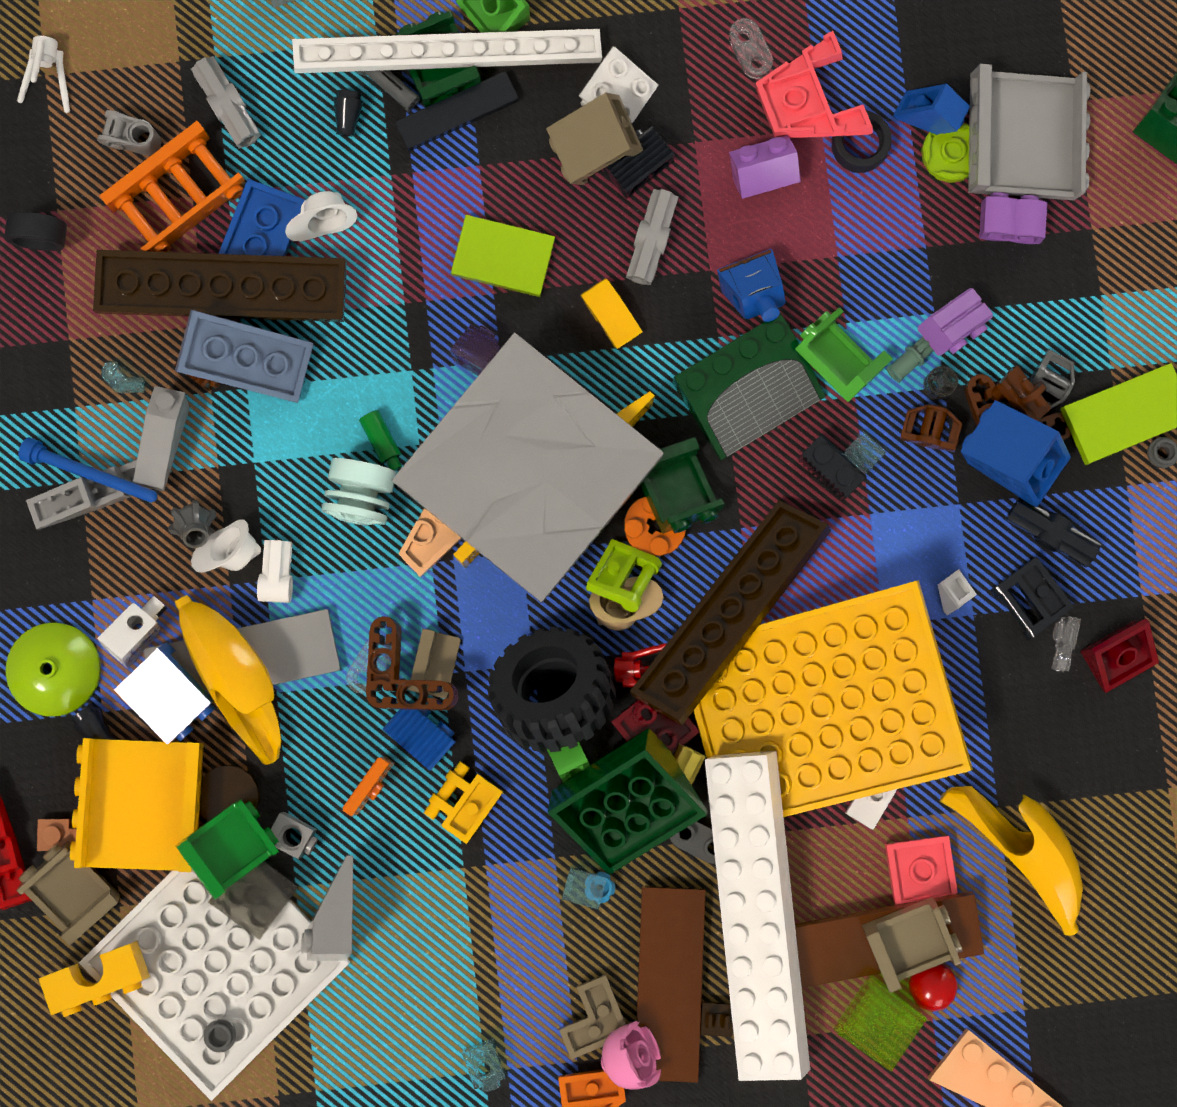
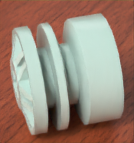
[321,458,397,526]

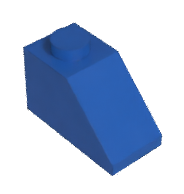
[893,84,970,135]

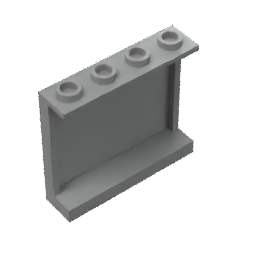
[968,64,1090,200]

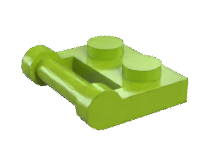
[586,539,662,612]

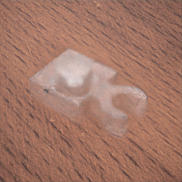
[1051,616,1081,672]

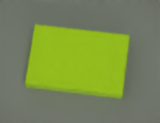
[451,215,555,297]

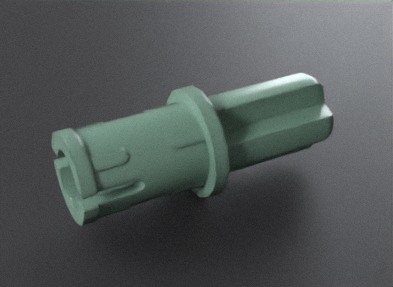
[886,337,934,383]

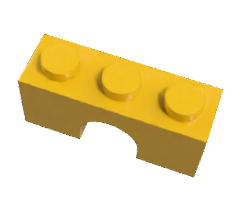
[38,941,150,1017]

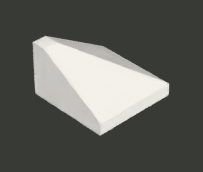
[938,569,977,615]

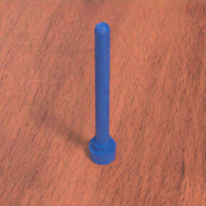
[18,437,158,502]

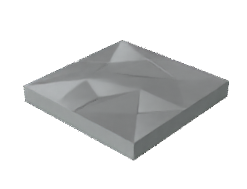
[392,332,664,604]

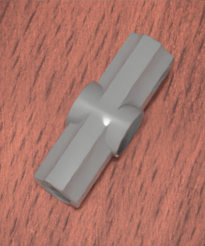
[191,56,261,149]
[626,189,678,285]

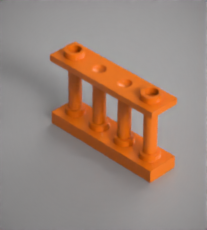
[99,121,246,252]

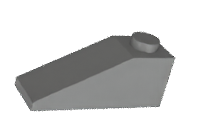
[133,386,190,491]

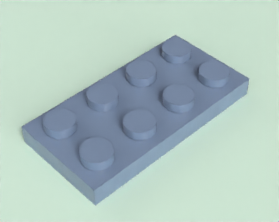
[175,310,314,403]

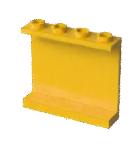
[70,738,204,872]

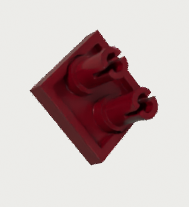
[611,700,699,754]

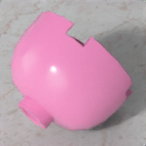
[601,1021,661,1090]

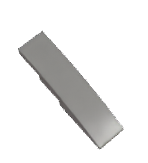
[26,460,150,529]

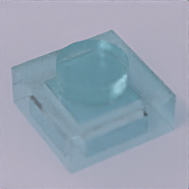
[843,431,886,475]

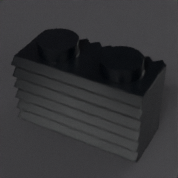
[603,126,675,199]
[798,434,867,501]

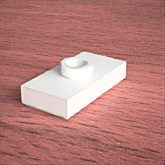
[845,789,897,830]

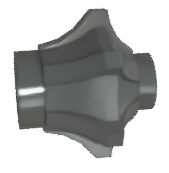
[168,500,216,548]

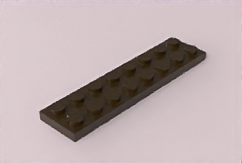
[93,250,347,322]
[630,500,831,726]

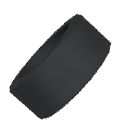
[832,111,892,173]
[4,212,67,251]

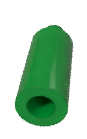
[359,410,402,471]

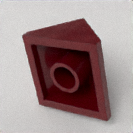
[1080,618,1159,693]

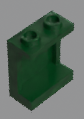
[395,11,481,108]
[640,437,725,534]

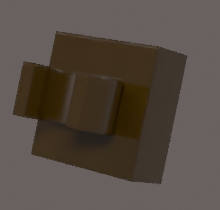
[700,1001,733,1037]

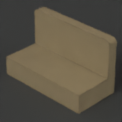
[408,629,461,698]

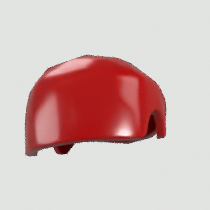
[909,964,958,1012]

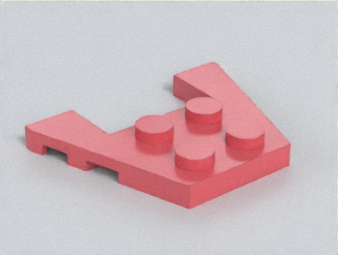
[756,31,873,138]

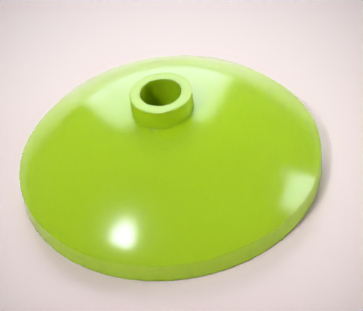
[6,623,101,716]

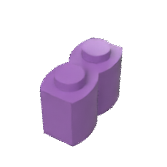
[979,192,1047,244]

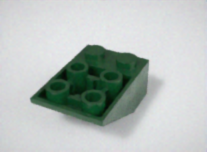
[1133,72,1177,164]

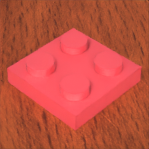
[885,835,958,905]

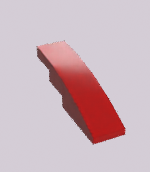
[0,795,32,910]

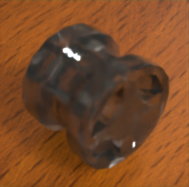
[923,366,958,401]

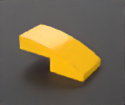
[580,278,642,349]

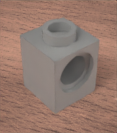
[271,812,318,859]

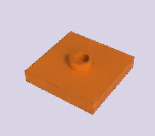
[342,756,395,817]

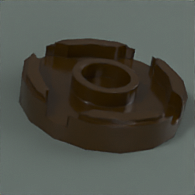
[200,765,260,821]

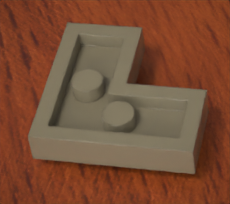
[559,974,626,1060]

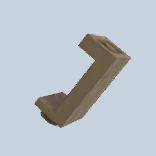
[546,92,643,185]
[16,841,120,946]
[862,897,963,993]

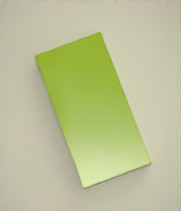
[1060,363,1177,465]

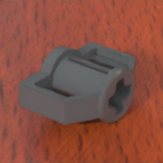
[1030,349,1075,409]

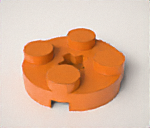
[624,497,686,557]

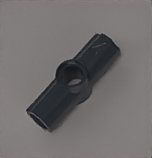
[1005,497,1102,568]

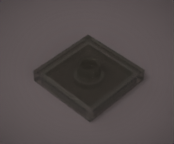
[208,861,299,940]

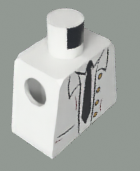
[97,596,167,669]

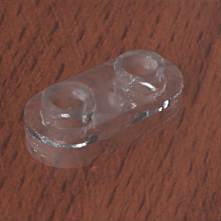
[729,18,773,79]
[346,637,392,694]

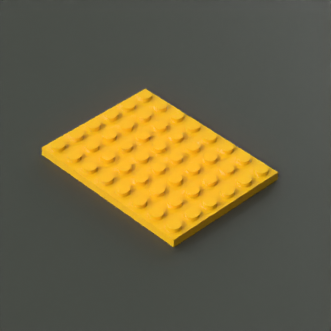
[694,580,973,817]

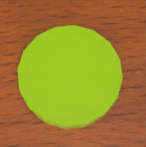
[921,123,969,183]

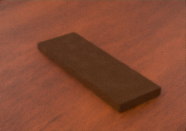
[636,886,705,1083]
[795,891,984,988]

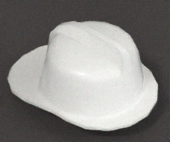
[285,191,357,241]
[191,520,261,573]

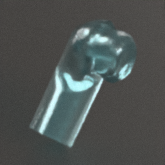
[101,361,145,393]

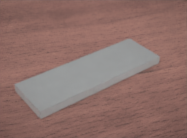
[143,609,341,695]

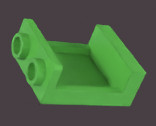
[795,307,893,402]

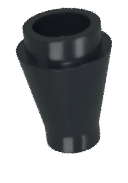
[333,90,364,137]
[71,703,116,740]

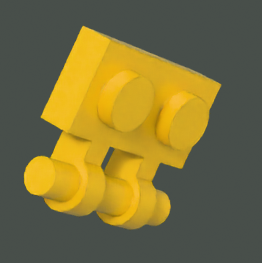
[424,761,503,844]

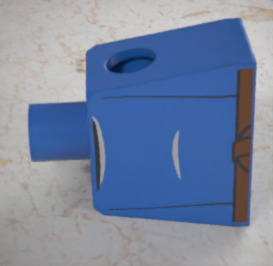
[717,249,786,322]

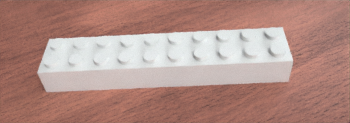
[705,751,810,1081]

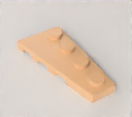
[927,1028,1062,1107]

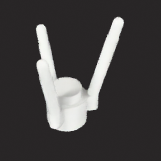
[17,36,70,113]

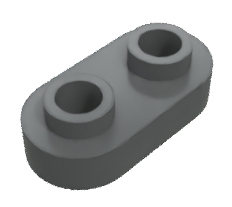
[670,821,716,864]

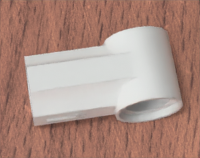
[257,540,293,603]

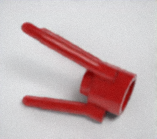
[614,643,667,687]

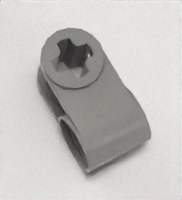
[97,110,161,156]

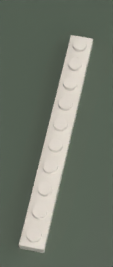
[292,29,602,73]

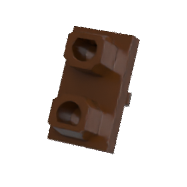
[992,365,1051,421]

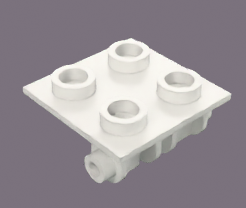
[579,46,658,123]

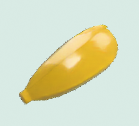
[175,595,281,765]
[940,786,1083,936]

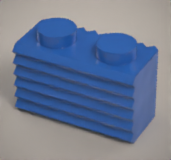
[382,701,456,771]

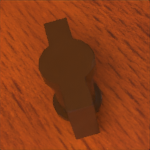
[900,404,962,452]

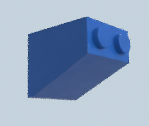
[961,400,1071,508]

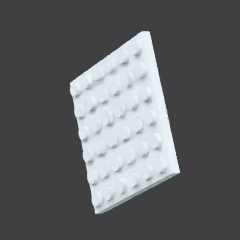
[79,866,350,1101]

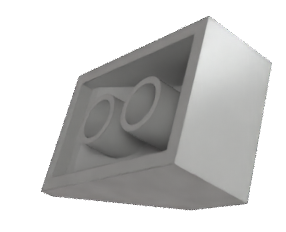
[301,856,353,961]

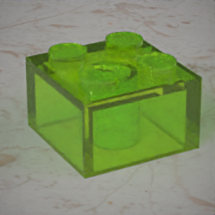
[833,976,927,1072]

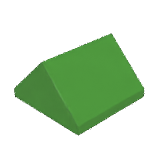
[455,0,530,33]

